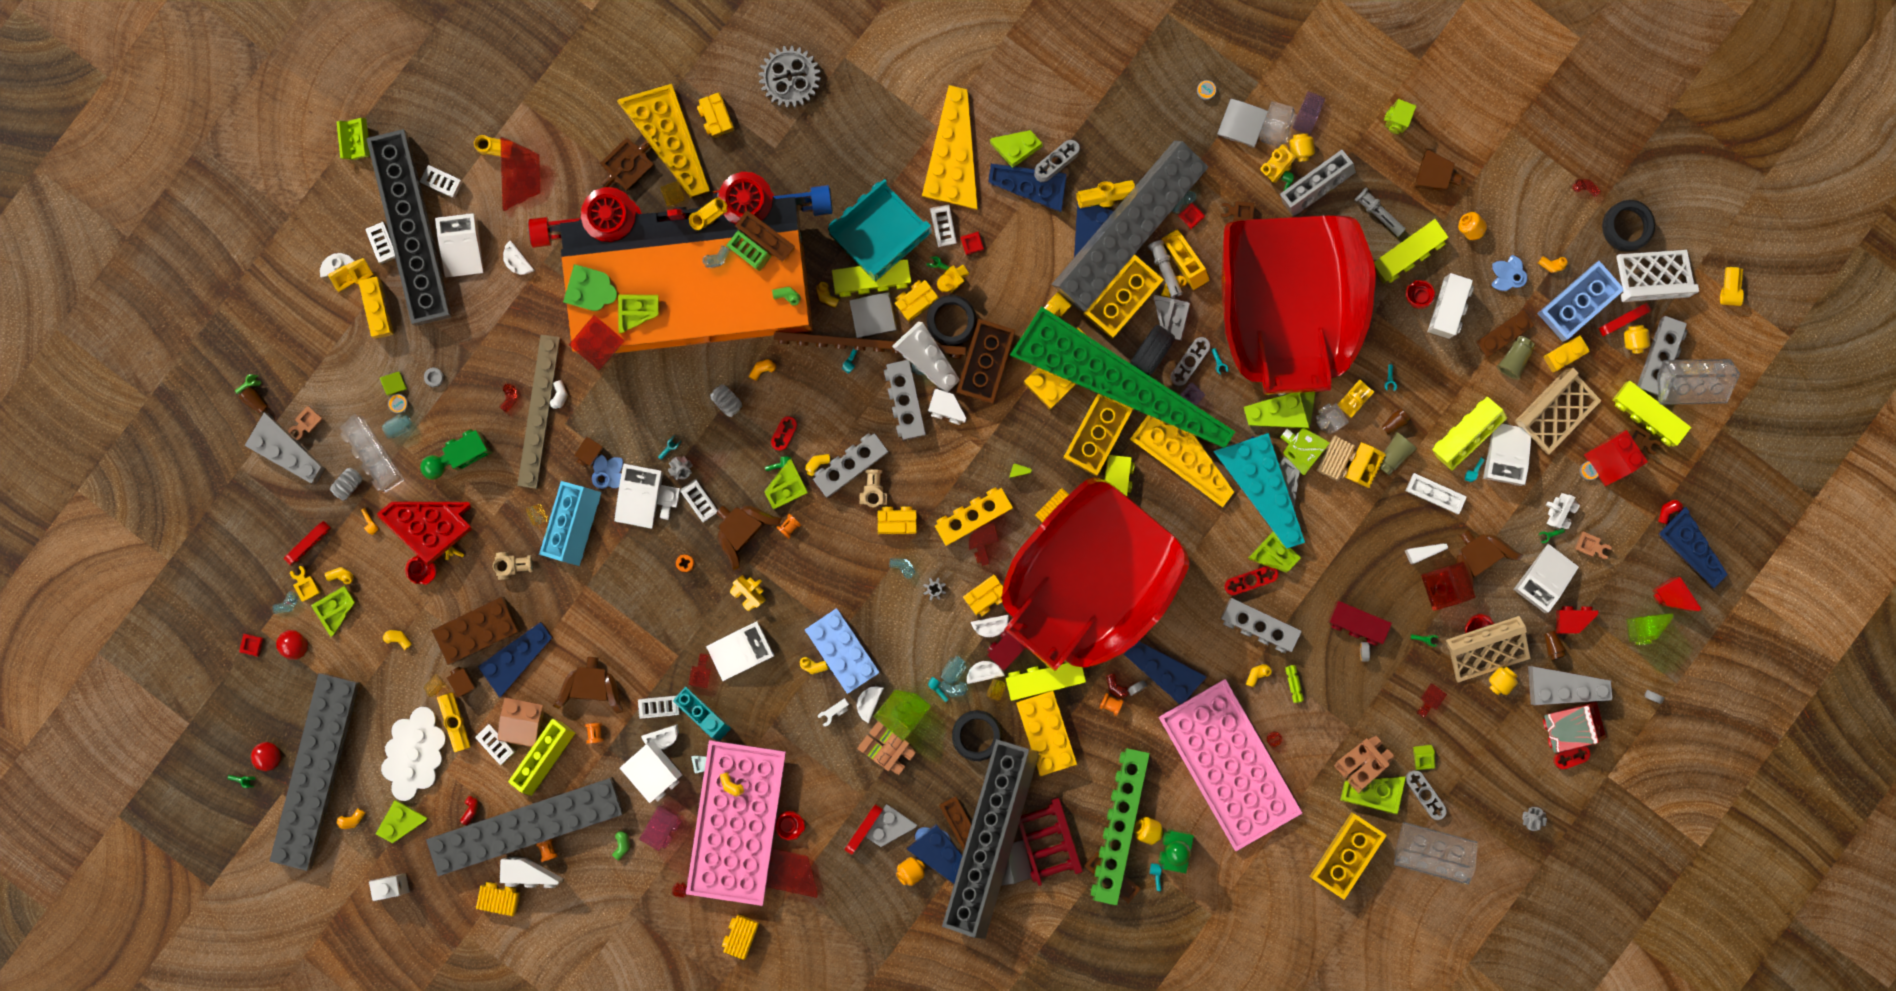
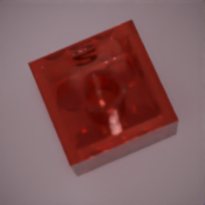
[1421,561,1476,611]

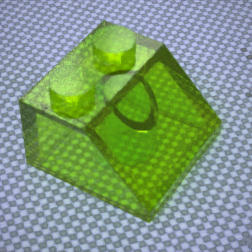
[1626,614,1673,645]
[873,690,931,741]

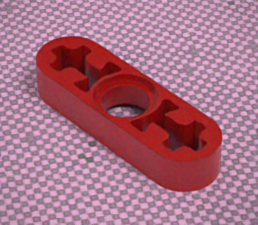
[1598,303,1652,336]
[284,521,331,566]
[1224,566,1278,595]
[844,804,883,855]

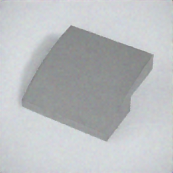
[1217,99,1268,147]
[850,292,897,338]

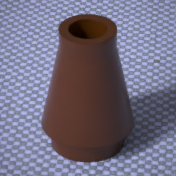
[238,386,267,414]
[1382,408,1410,435]
[1544,631,1566,661]

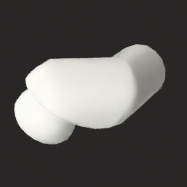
[550,380,568,409]

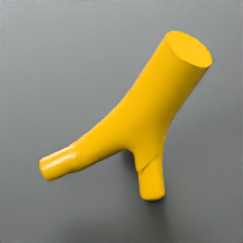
[445,546,464,560]

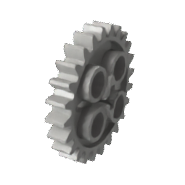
[759,46,821,108]

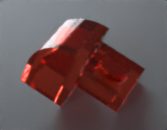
[968,523,999,566]

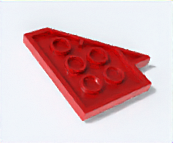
[377,502,472,566]

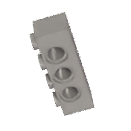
[1280,150,1356,217]
[1637,316,1687,397]
[884,360,925,441]
[813,433,888,498]
[1220,598,1301,654]

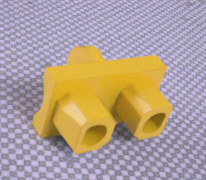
[1260,144,1296,183]
[937,265,969,293]
[1337,380,1374,418]
[730,575,766,611]

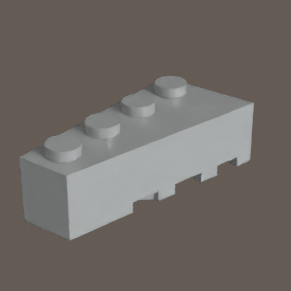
[245,412,325,485]
[1528,666,1612,705]

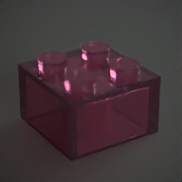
[639,804,682,851]

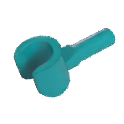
[842,348,858,374]
[1212,348,1228,375]
[1384,364,1397,391]
[658,435,681,460]
[1464,458,1485,482]
[928,677,948,702]
[1150,863,1161,891]

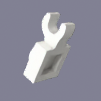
[657,485,680,520]
[818,698,849,726]

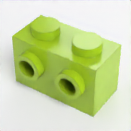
[1384,99,1416,134]

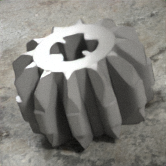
[710,384,742,417]
[330,468,363,500]

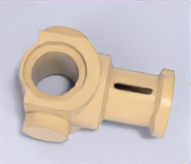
[860,470,887,508]
[493,552,533,580]

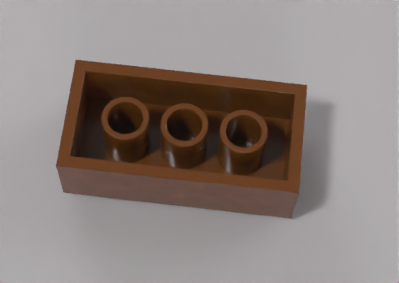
[956,319,1015,405]
[431,597,521,665]

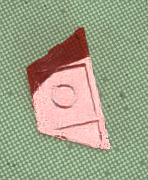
[500,137,541,211]
[766,848,818,898]

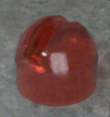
[1266,731,1282,747]
[671,882,687,898]

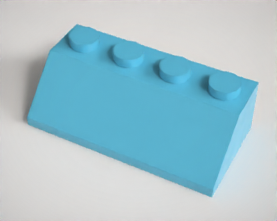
[539,481,601,566]

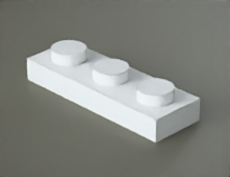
[1406,473,1467,514]

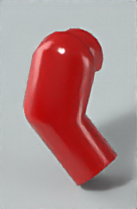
[1658,500,1683,524]
[460,796,478,825]

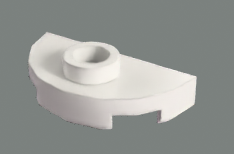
[503,241,535,275]
[320,253,355,278]
[971,615,1008,637]
[967,661,1004,684]
[857,686,883,723]
[641,724,679,749]

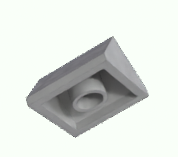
[1001,840,1032,886]

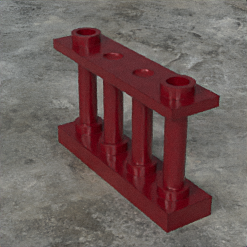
[1018,797,1083,886]

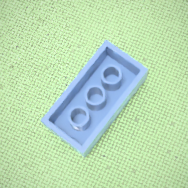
[1537,261,1623,342]
[805,608,880,694]

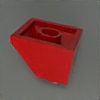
[1652,577,1701,612]

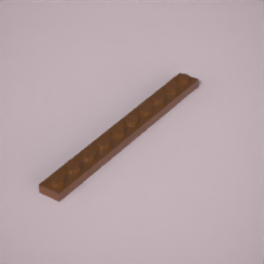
[774,331,966,358]

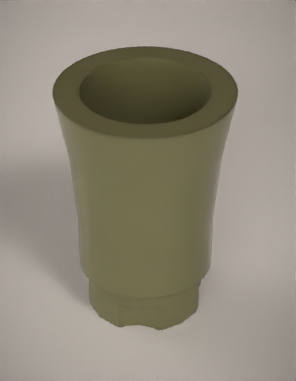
[1496,336,1535,380]
[1379,432,1417,476]

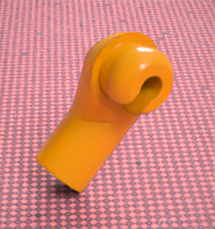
[1538,256,1568,273]
[749,359,776,381]
[337,808,366,829]

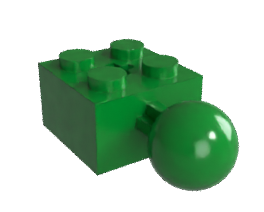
[420,429,493,480]
[1158,829,1194,874]

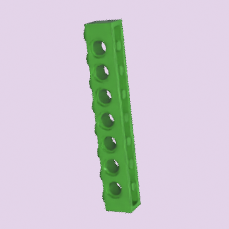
[1090,748,1150,905]

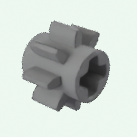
[668,456,693,480]
[923,578,946,600]
[1522,807,1547,831]

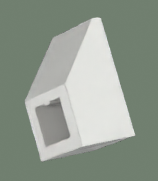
[928,389,966,425]

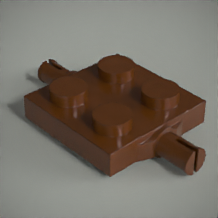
[600,137,654,192]

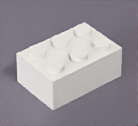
[1427,273,1474,339]

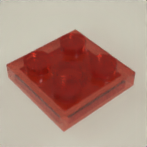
[569,315,625,371]

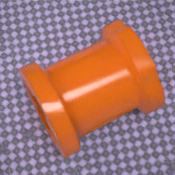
[776,514,801,539]
[676,555,695,572]
[1099,693,1123,716]
[585,723,604,743]
[536,838,558,862]

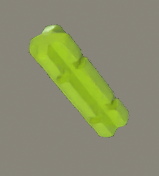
[1285,665,1304,703]

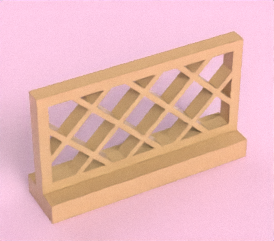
[1514,368,1601,454]
[1446,616,1530,682]

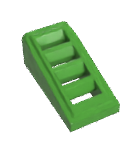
[726,230,771,271]

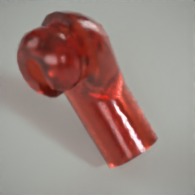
[1572,179,1601,198]
[1106,674,1129,699]

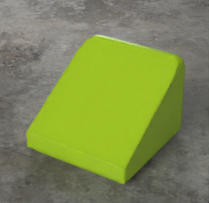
[380,371,407,396]
[1009,464,1032,479]
[1413,745,1435,770]

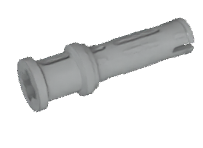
[1354,188,1406,237]
[1148,240,1183,298]

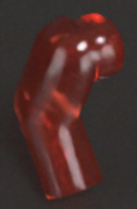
[499,383,518,413]

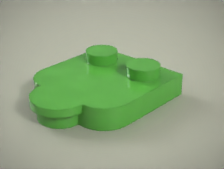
[563,264,617,311]

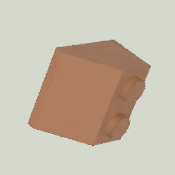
[497,698,544,747]

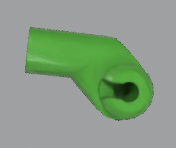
[772,287,801,306]
[612,831,630,861]

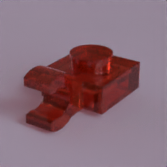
[688,653,711,688]
[1417,683,1447,718]

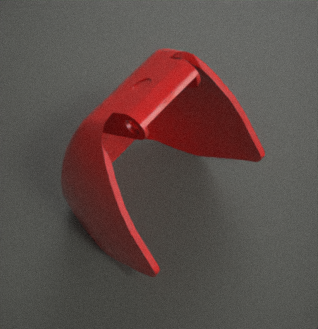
[1221,215,1376,395]
[1002,478,1190,671]

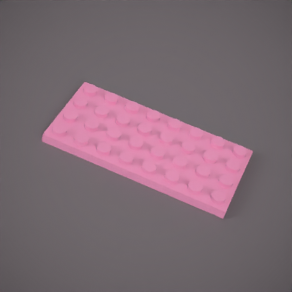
[1158,679,1302,852]
[686,740,786,906]

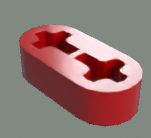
[771,416,797,451]
[1553,746,1590,769]

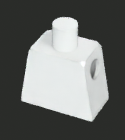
[369,873,409,901]

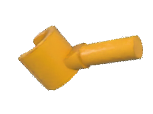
[361,508,378,535]

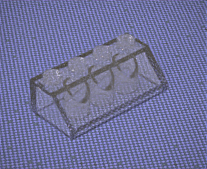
[1657,359,1740,405]
[340,414,404,492]
[1394,822,1478,885]

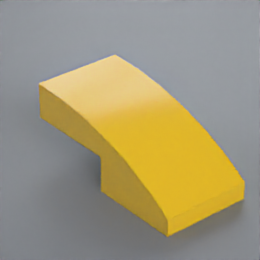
[328,258,373,292]

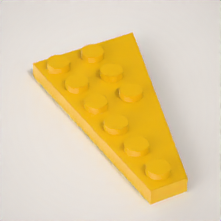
[617,84,710,198]

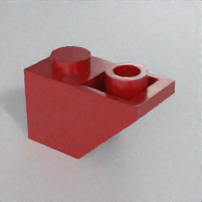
[1556,606,1598,634]

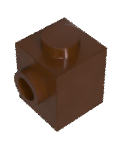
[574,436,604,468]
[446,666,477,698]

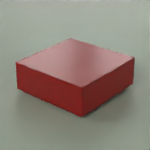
[1178,203,1205,230]
[960,231,984,256]
[239,633,264,657]

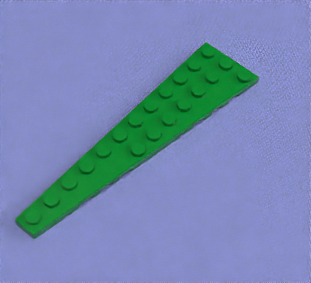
[1010,306,1235,448]

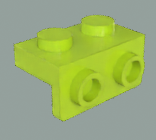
[337,118,370,160]

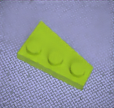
[1244,393,1310,429]
[1340,777,1406,814]

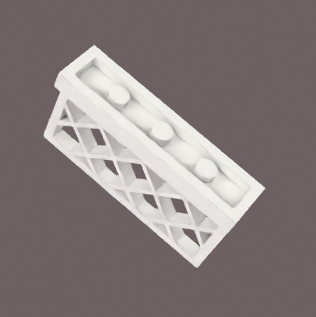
[1616,250,1699,302]

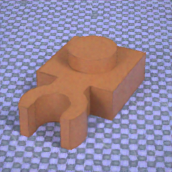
[288,406,323,441]
[1574,532,1612,559]

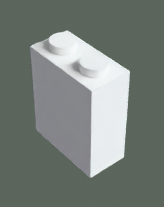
[620,740,682,803]

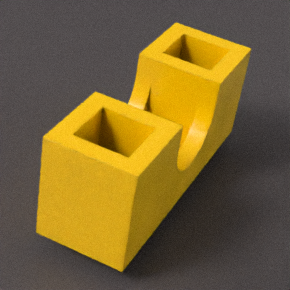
[358,277,394,339]

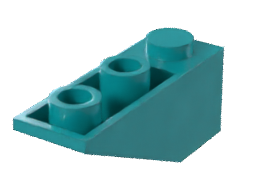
[673,687,731,742]

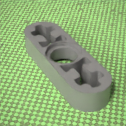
[1034,140,1080,182]
[1170,337,1210,386]
[1405,770,1446,820]

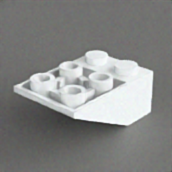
[435,213,483,278]
[1483,424,1531,486]
[614,464,664,529]
[1513,544,1579,613]
[706,621,775,681]
[500,857,563,888]

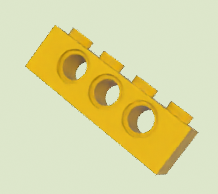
[935,487,1013,546]

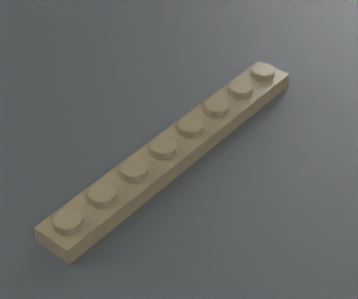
[517,335,561,489]

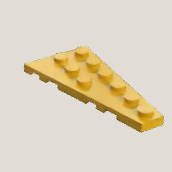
[922,85,977,210]
[1130,415,1234,507]

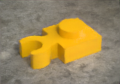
[290,566,320,602]

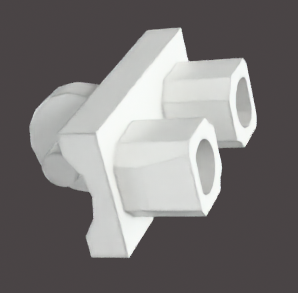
[1546,493,1580,529]

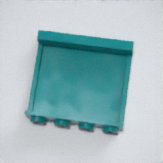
[828,179,932,282]

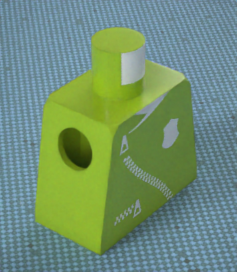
[1280,428,1330,475]

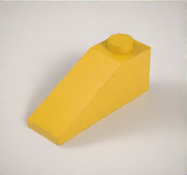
[1162,229,1210,290]

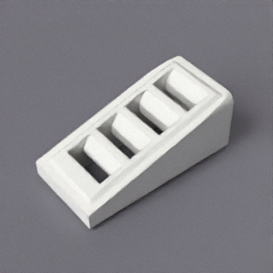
[420,165,463,199]
[930,205,957,247]
[366,222,395,264]
[680,479,718,522]
[1405,544,1448,564]
[638,696,679,719]
[475,724,516,765]

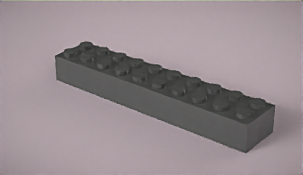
[366,129,452,326]
[1051,140,1208,312]
[270,673,360,871]
[942,739,1039,939]
[426,777,624,876]

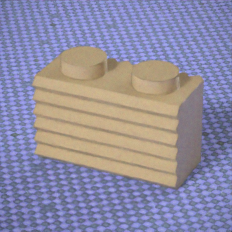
[1316,436,1356,481]

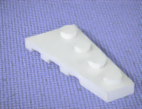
[892,322,960,392]

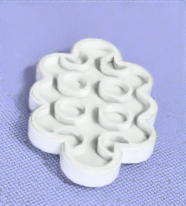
[381,707,446,801]

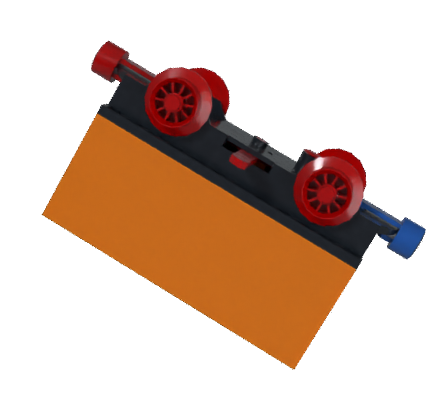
[528,172,833,357]

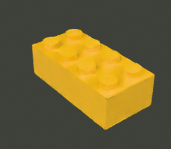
[1083,255,1164,339]
[1023,327,1086,410]
[1063,394,1133,476]
[1016,691,1077,776]
[1309,812,1387,900]

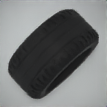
[1602,200,1655,252]
[926,295,977,346]
[1130,325,1175,376]
[952,710,1003,761]

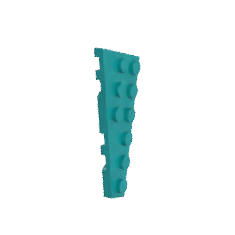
[1213,433,1305,549]

